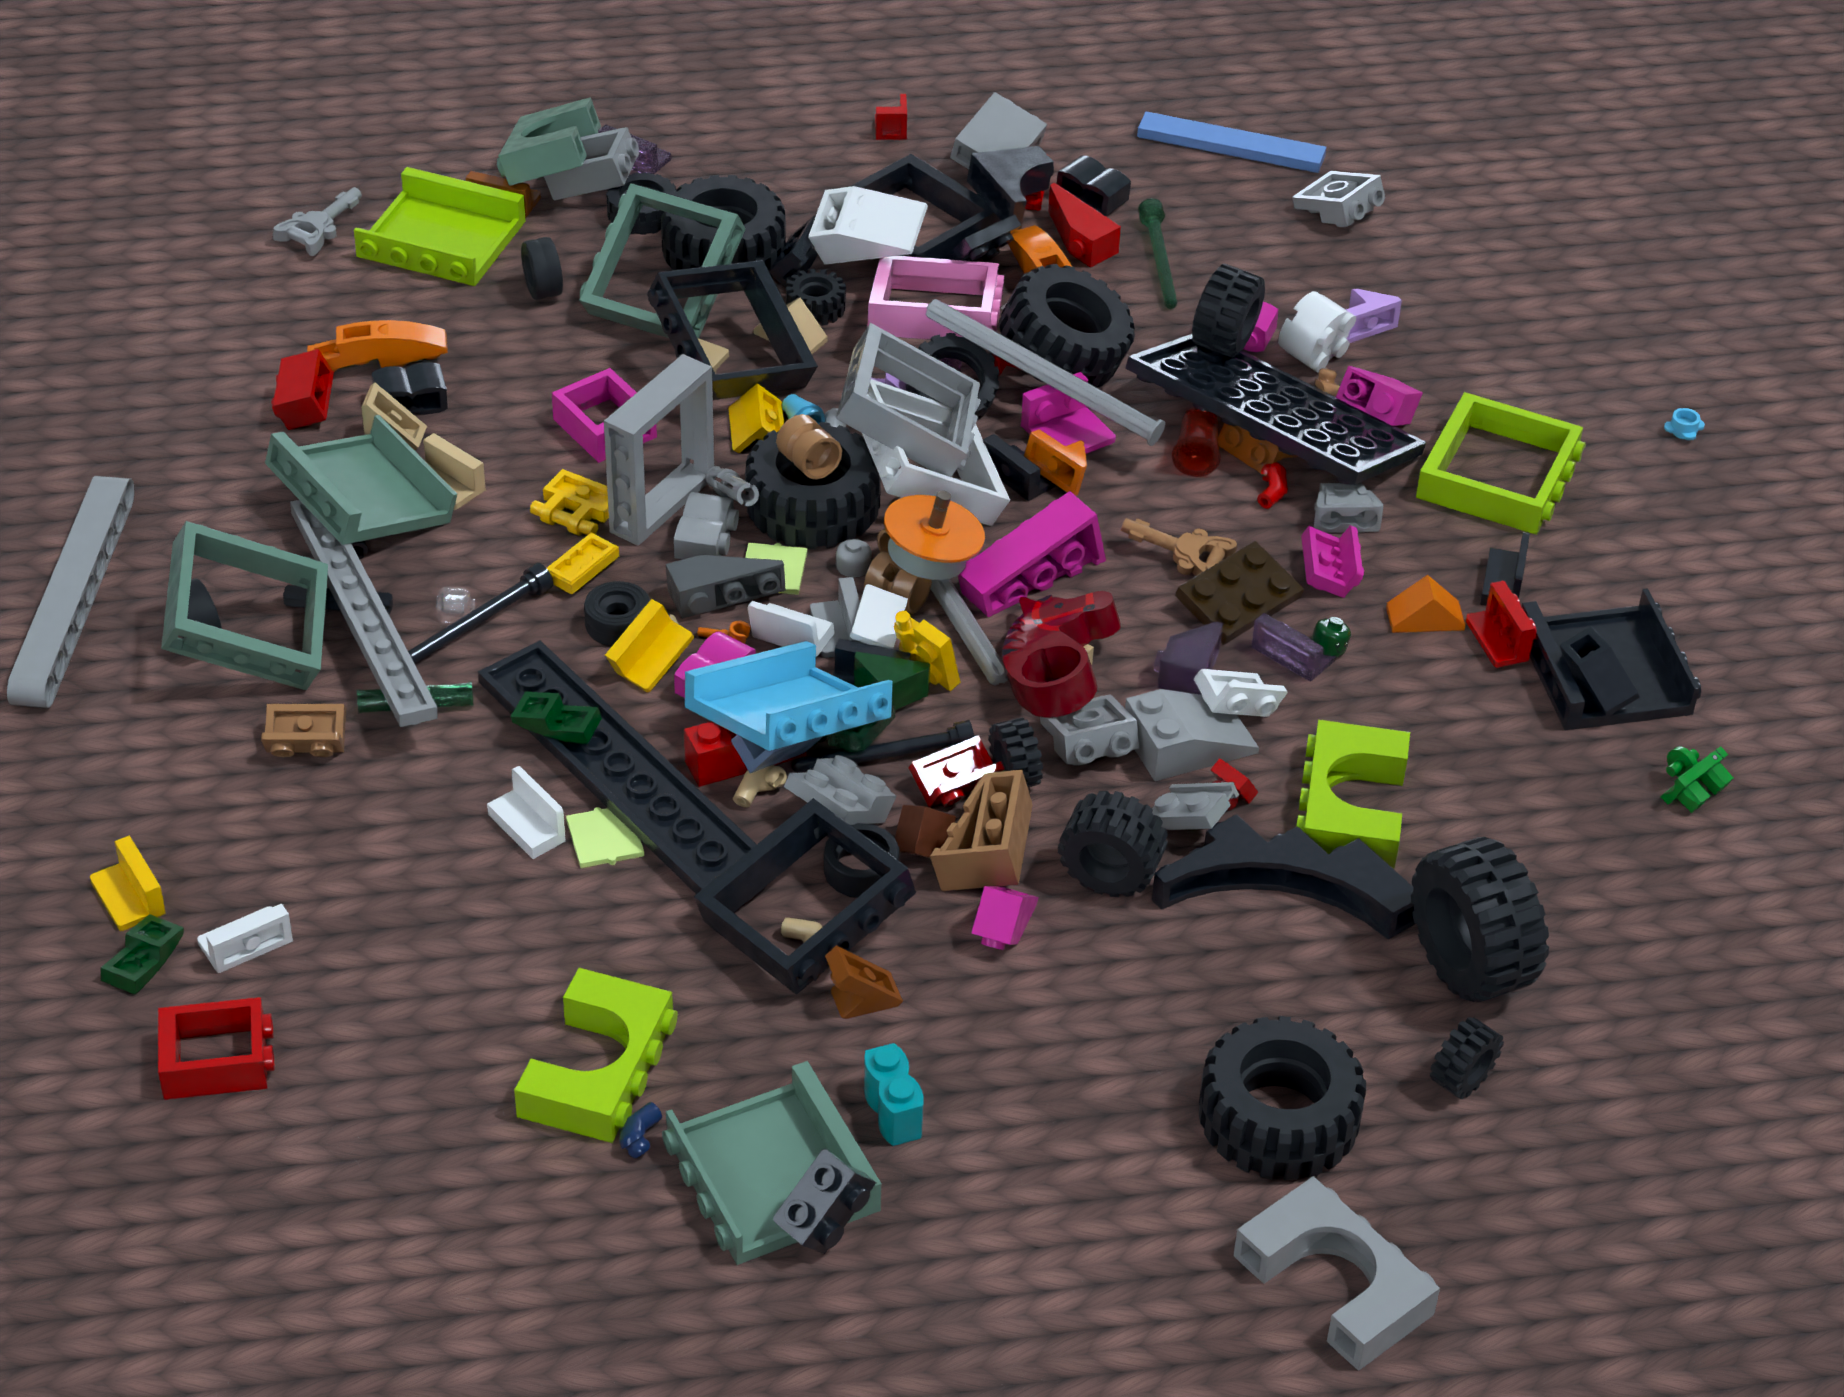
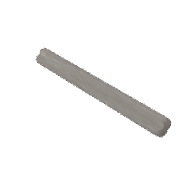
[930,579,1008,686]

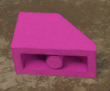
[972,886,1039,950]

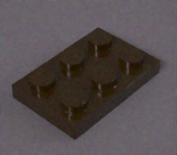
[1175,541,1304,645]

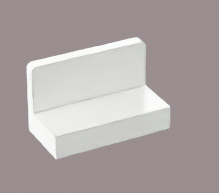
[850,584,908,649]
[747,601,835,657]
[487,766,566,859]
[197,903,293,974]

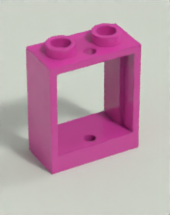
[552,368,657,463]

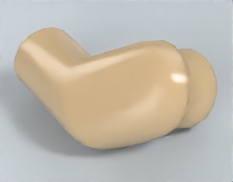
[733,765,787,808]
[781,917,822,943]

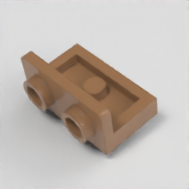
[261,704,346,757]

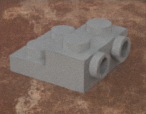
[1292,171,1385,227]
[1040,694,1139,765]
[784,755,897,825]

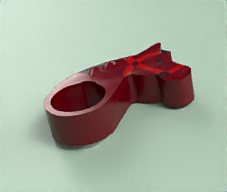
[1002,591,1121,718]

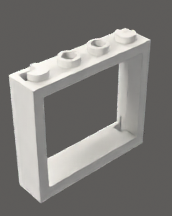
[862,379,1010,526]

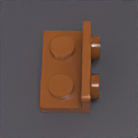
[1216,423,1298,476]

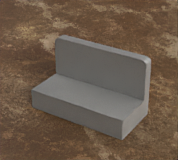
[810,577,866,658]

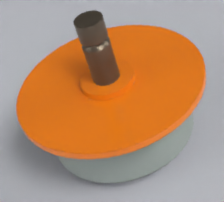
[884,491,985,580]

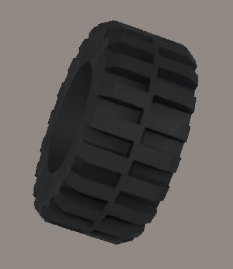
[661,175,786,271]
[999,264,1135,388]
[745,422,881,549]
[1411,837,1549,1002]
[1198,1016,1366,1181]

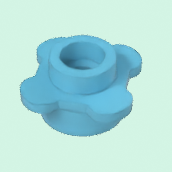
[1664,408,1705,440]

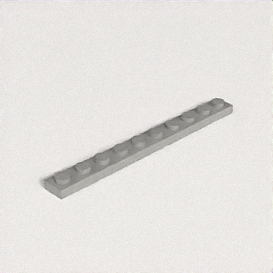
[290,500,438,727]

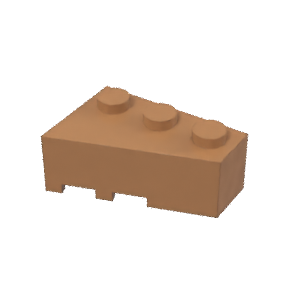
[930,770,1033,891]

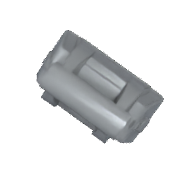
[1314,483,1383,533]

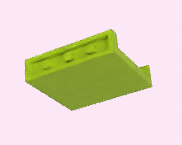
[354,167,526,286]

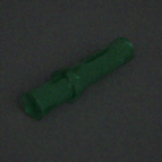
[357,681,474,715]

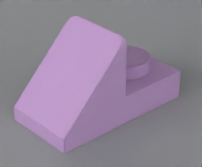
[1346,289,1402,343]

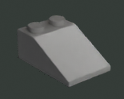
[1125,689,1259,781]

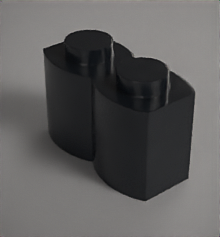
[1056,155,1131,216]
[371,362,448,415]

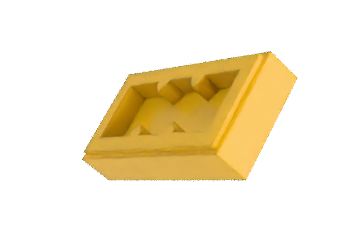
[547,532,619,594]

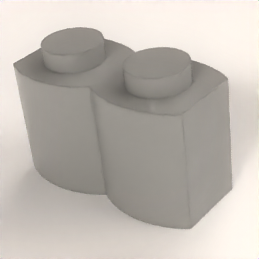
[674,492,739,559]

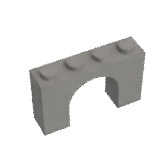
[1233,1176,1440,1371]

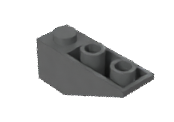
[665,555,786,619]

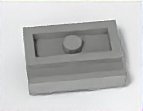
[1152,782,1239,830]

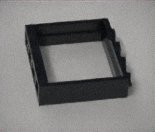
[850,154,1000,259]
[647,260,818,400]
[694,798,916,995]

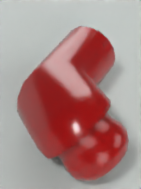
[1257,462,1288,509]

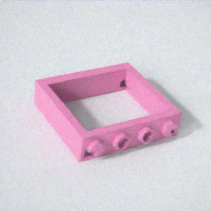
[867,256,1004,339]

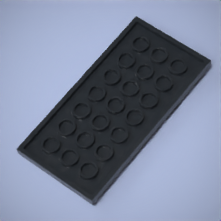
[1125,334,1426,485]

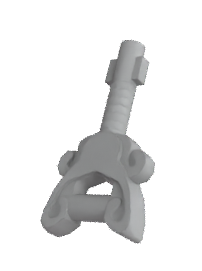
[273,187,362,256]

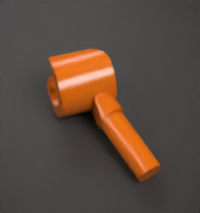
[697,621,750,644]

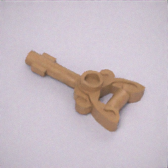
[1121,518,1237,576]

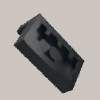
[769,215,818,288]

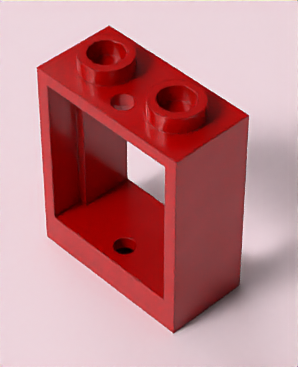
[158,997,275,1100]

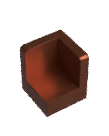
[895,805,956,859]

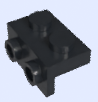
[773,1149,877,1254]

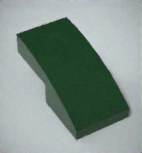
[510,692,602,744]
[101,914,184,994]

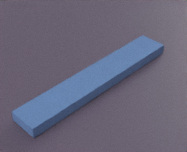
[1137,112,1326,173]

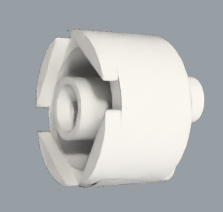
[1278,291,1356,373]

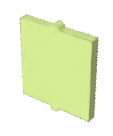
[745,543,807,595]
[566,807,644,868]

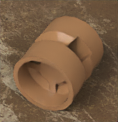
[776,414,842,479]
[864,551,932,614]

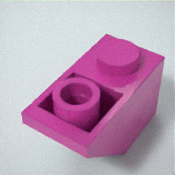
[1335,366,1423,426]

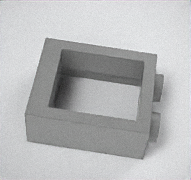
[544,127,639,200]

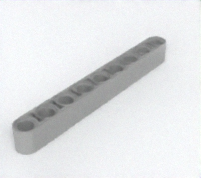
[7,476,134,708]

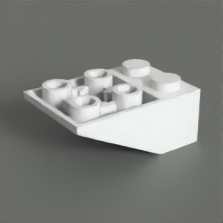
[808,186,928,265]

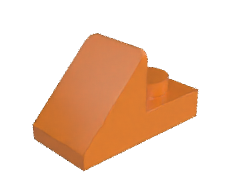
[1024,429,1087,496]

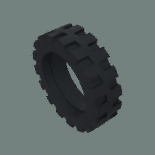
[906,333,1000,418]

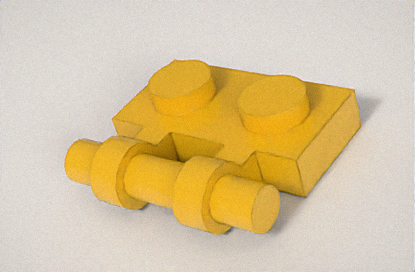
[530,469,609,536]
[894,611,961,692]

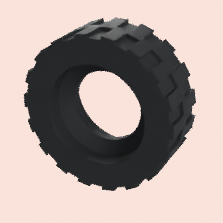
[606,172,676,235]

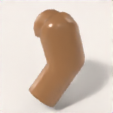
[1315,368,1340,397]

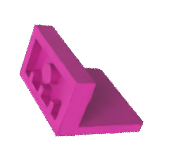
[1021,372,1116,454]

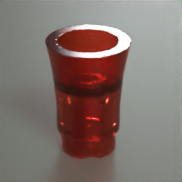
[1172,407,1221,477]

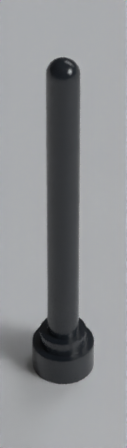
[408,562,553,664]
[792,720,974,773]

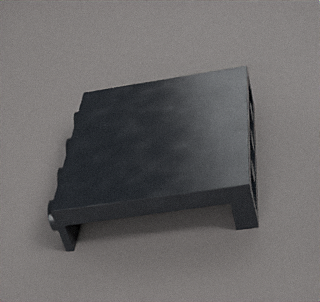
[1521,588,1701,731]

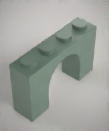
[497,97,601,186]

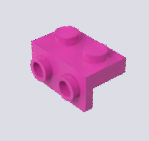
[1301,525,1364,598]

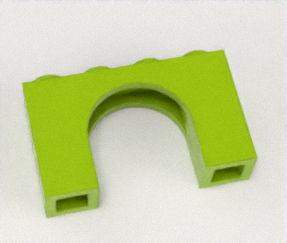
[1296,720,1410,869]
[514,968,678,1143]

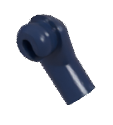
[619,1102,662,1159]

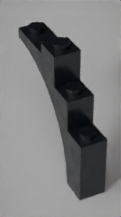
[1152,814,1415,940]

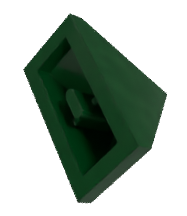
[854,651,930,712]

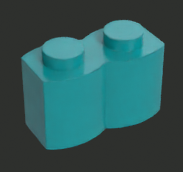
[864,1043,924,1146]

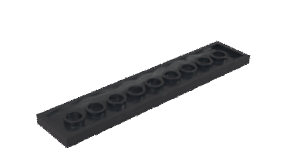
[478,640,757,894]

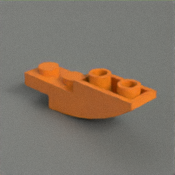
[1008,225,1072,274]
[307,320,448,372]

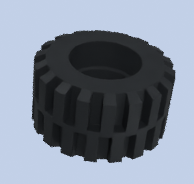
[1192,264,1265,358]
[1058,791,1168,897]

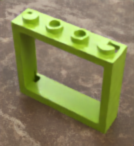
[1416,392,1586,535]

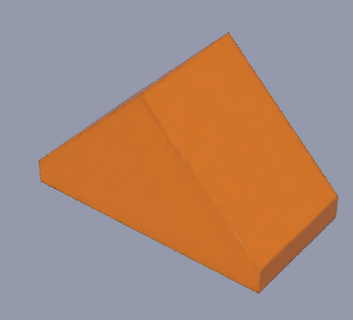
[1386,574,1465,633]

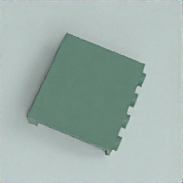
[265,415,458,545]
[662,1061,881,1265]

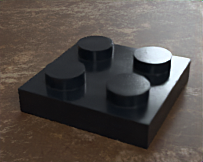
[944,214,1021,262]

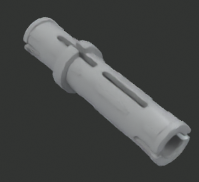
[705,466,759,507]

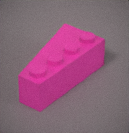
[957,491,1106,617]

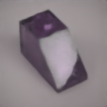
[1154,622,1223,695]

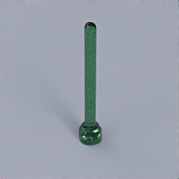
[1138,198,1178,309]

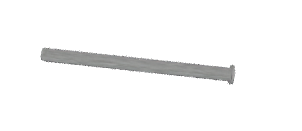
[926,299,1165,446]

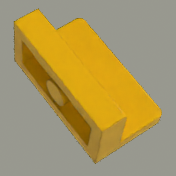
[728,383,784,453]
[605,599,694,692]
[90,835,166,931]

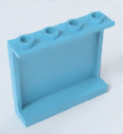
[685,641,893,751]

